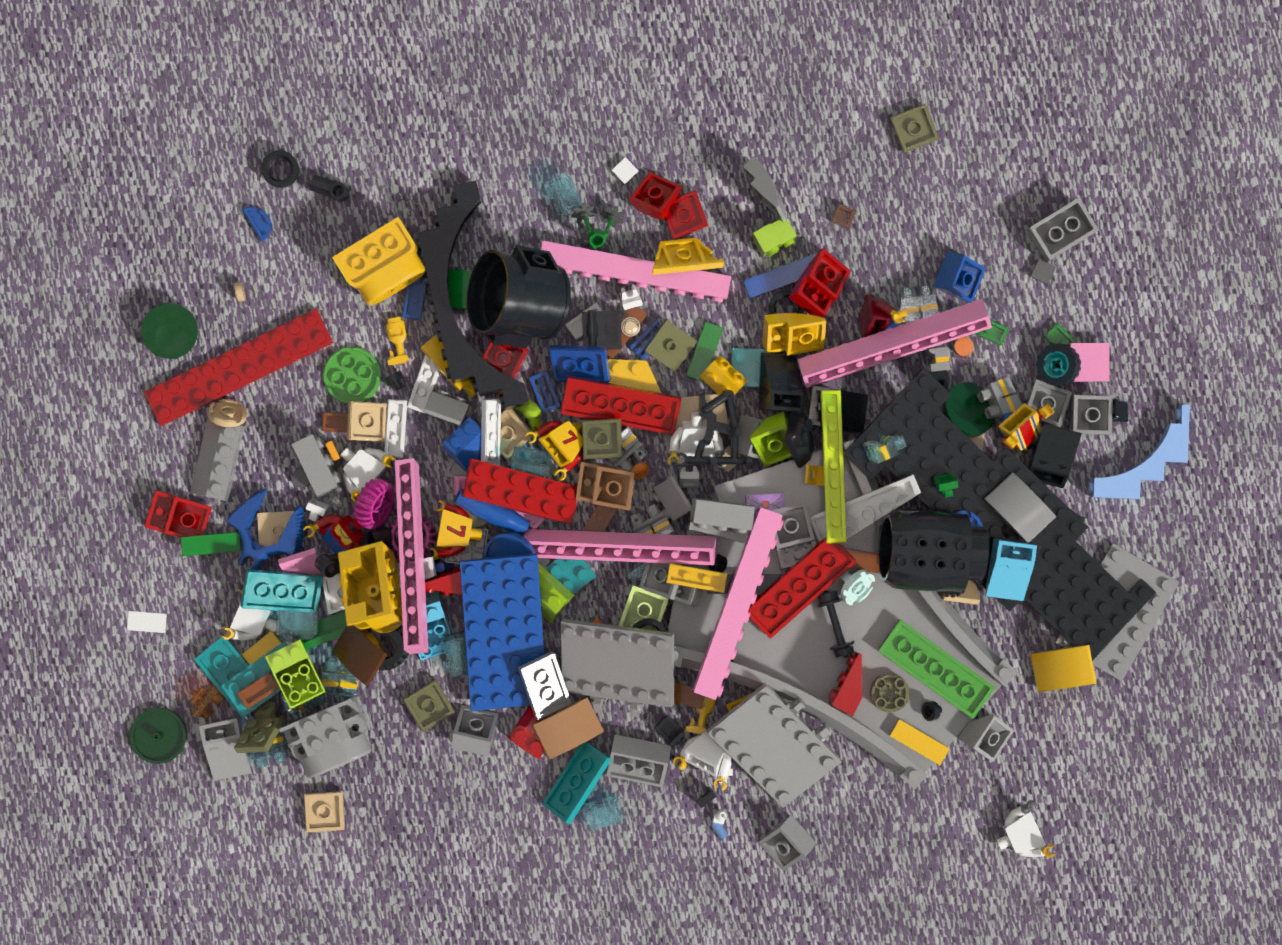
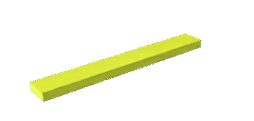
[821,390,847,543]

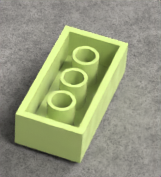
[618,585,669,631]

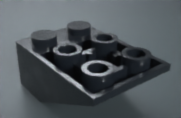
[759,352,804,413]
[807,386,868,433]
[1027,424,1082,489]

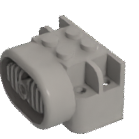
[279,696,371,778]

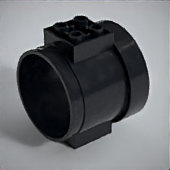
[467,245,571,348]

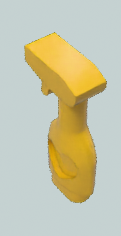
[386,317,409,366]
[685,696,716,734]

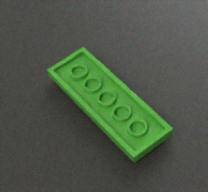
[878,620,996,719]

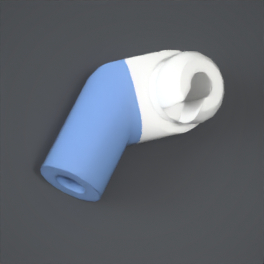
[711,811,729,840]

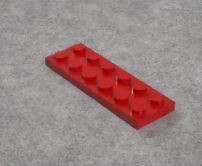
[561,376,682,435]
[462,459,577,525]
[748,537,857,639]

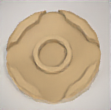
[208,399,247,427]

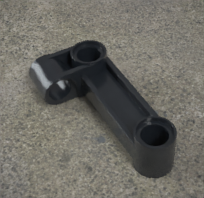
[315,527,392,578]

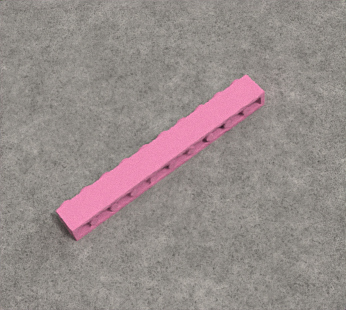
[541,241,731,303]
[798,299,992,388]
[395,458,428,654]
[692,507,784,700]
[524,529,717,565]

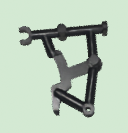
[676,390,750,467]

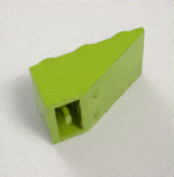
[265,639,326,709]

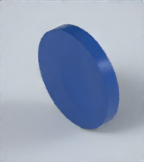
[483,532,536,558]

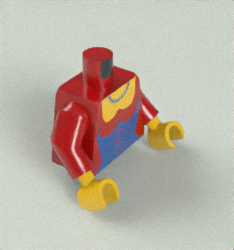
[303,514,364,575]

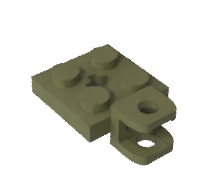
[234,701,284,753]

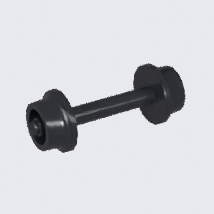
[817,590,855,658]

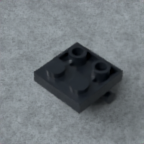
[582,310,622,350]

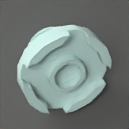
[840,569,875,605]

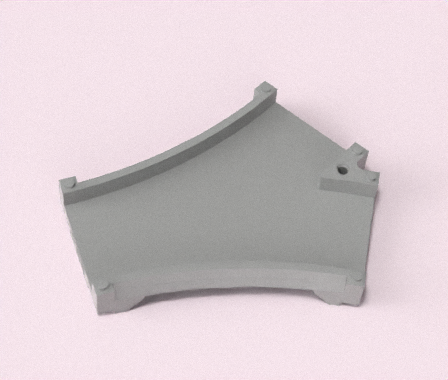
[667,439,1018,789]

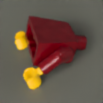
[858,294,908,338]

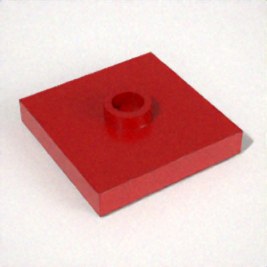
[665,190,709,240]

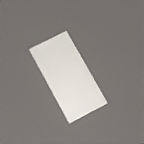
[127,611,167,633]

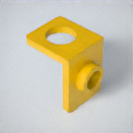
[804,465,824,486]

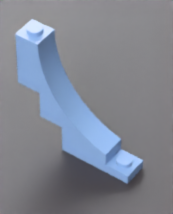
[1088,405,1190,499]

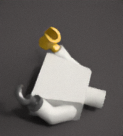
[667,412,727,468]
[996,800,1056,858]

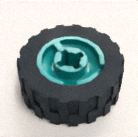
[1036,343,1081,386]

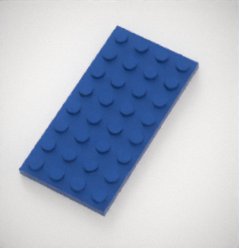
[459,553,544,711]

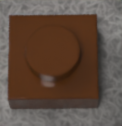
[831,204,857,229]

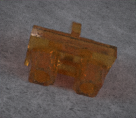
[189,683,224,720]

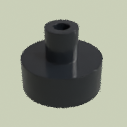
[384,370,404,390]
[709,554,728,573]
[922,701,942,721]

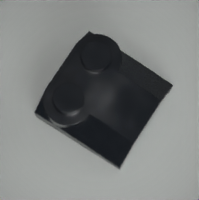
[784,413,814,468]

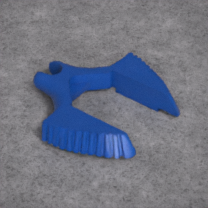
[227,488,305,570]

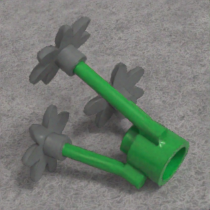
[571,202,625,250]

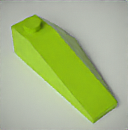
[538,563,575,624]

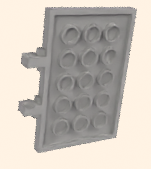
[1055,543,1179,681]
[561,619,674,717]
[707,683,842,808]

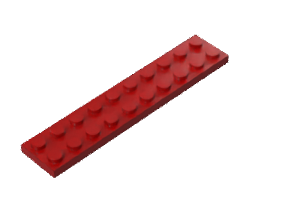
[144,308,334,426]

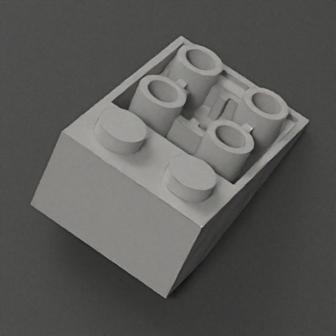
[199,717,252,781]

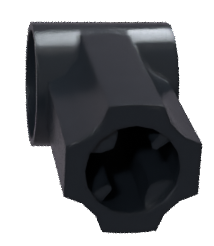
[309,175,349,202]

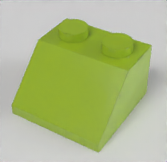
[750,411,792,467]

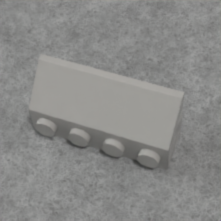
[190,418,245,501]

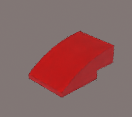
[789,248,851,318]
[144,490,212,538]

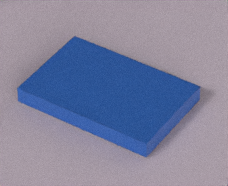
[549,345,611,383]

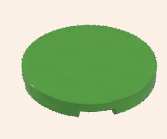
[323,347,381,404]

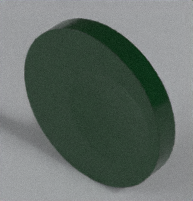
[141,303,198,359]
[942,382,995,437]
[130,708,187,764]

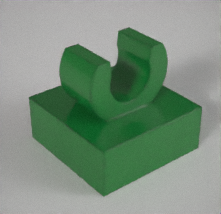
[933,473,959,498]

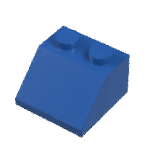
[933,251,986,303]
[442,417,481,472]

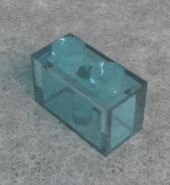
[545,172,583,218]
[511,446,552,478]
[276,610,318,640]
[440,631,468,677]
[582,795,625,832]

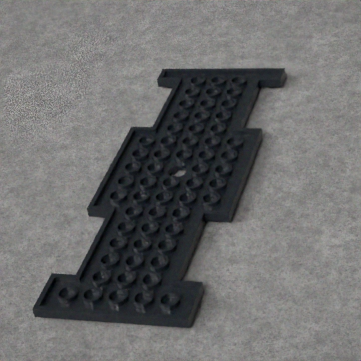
[843,368,1156,661]

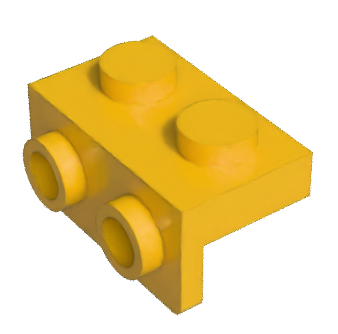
[700,355,747,395]

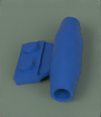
[454,488,530,535]

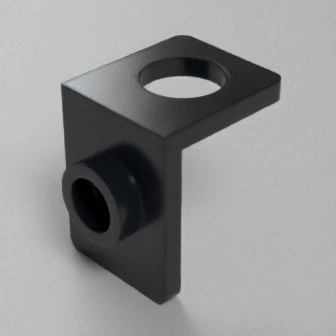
[1112,399,1128,422]

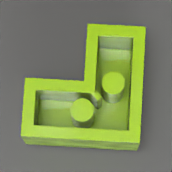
[751,218,797,257]

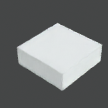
[612,157,639,185]

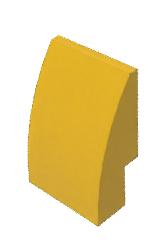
[762,313,826,356]
[1030,645,1097,692]

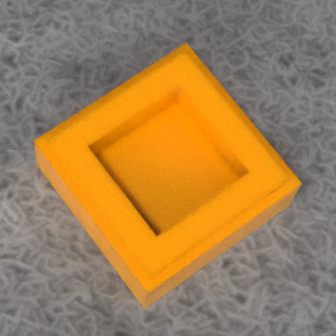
[326,441,341,462]

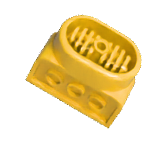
[332,217,426,306]
[338,541,403,633]

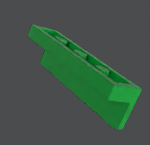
[296,611,347,650]

